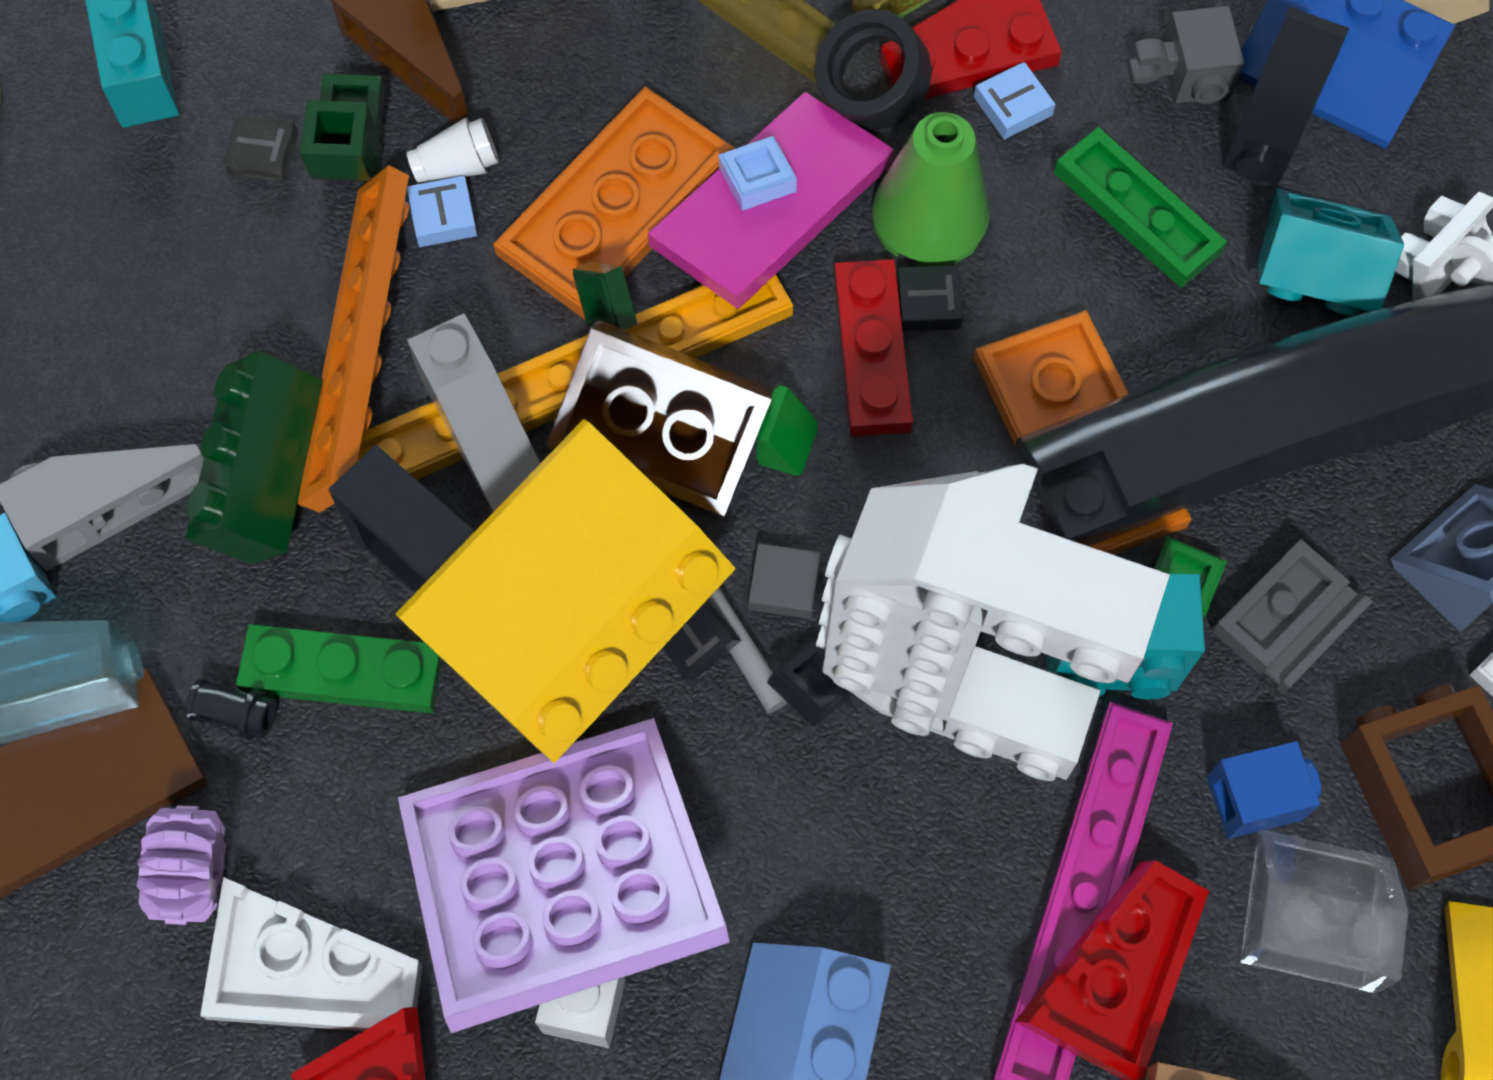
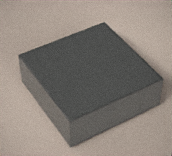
[748,543,821,619]

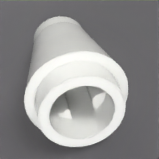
[407,117,499,184]

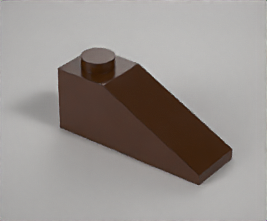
[331,0,469,124]

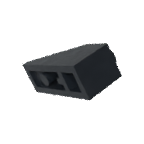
[1223,7,1349,187]

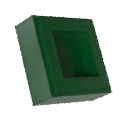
[572,262,638,330]

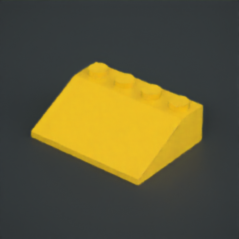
[395,419,736,764]

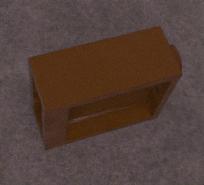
[1340,684,1493,891]

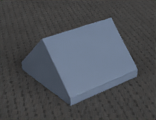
[1391,484,1493,632]

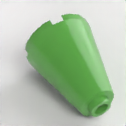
[872,112,990,266]

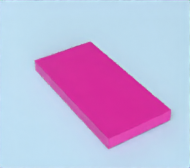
[648,92,895,309]

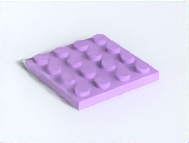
[398,718,730,1033]

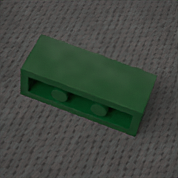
[185,351,323,564]

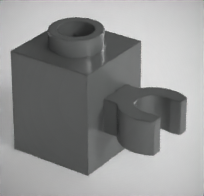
[1128,6,1245,104]

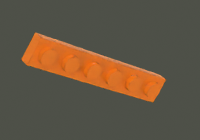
[297,165,409,513]

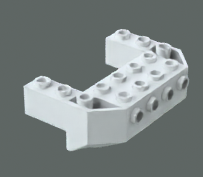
[816,464,1170,781]

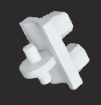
[1395,192,1493,300]

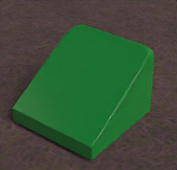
[756,385,818,476]

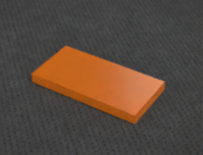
[493,86,735,319]
[973,310,1192,555]

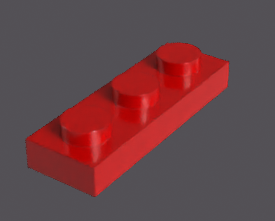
[834,259,913,437]

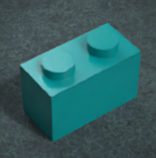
[85,0,180,128]

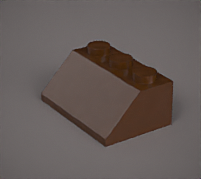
[546,320,771,516]

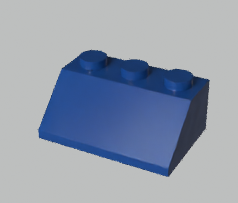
[1239,0,1456,149]

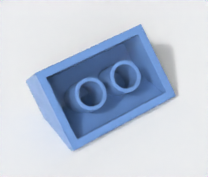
[720,943,891,1080]

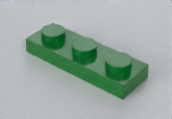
[1054,127,1227,288]
[236,624,443,714]

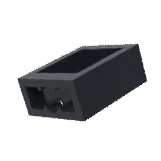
[328,445,475,594]

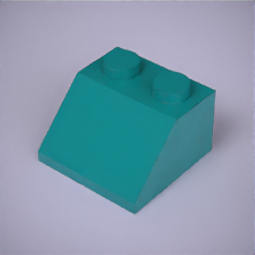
[1257,188,1405,316]

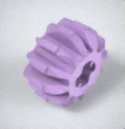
[136,805,227,925]

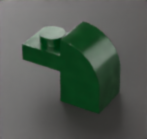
[300,74,385,182]

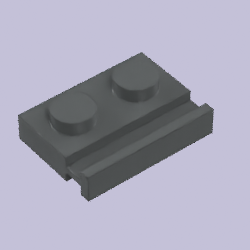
[1212,539,1373,695]

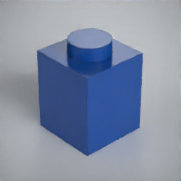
[1206,741,1321,839]

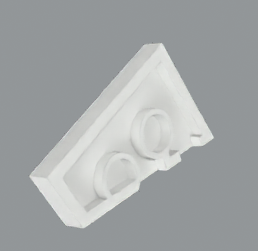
[200,877,422,1031]

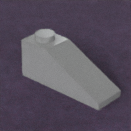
[407,313,540,513]
[0,444,204,572]

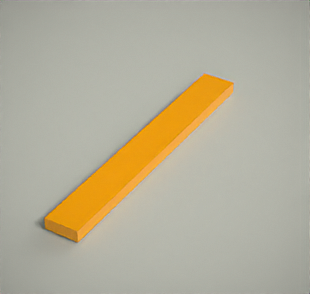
[358,274,793,480]

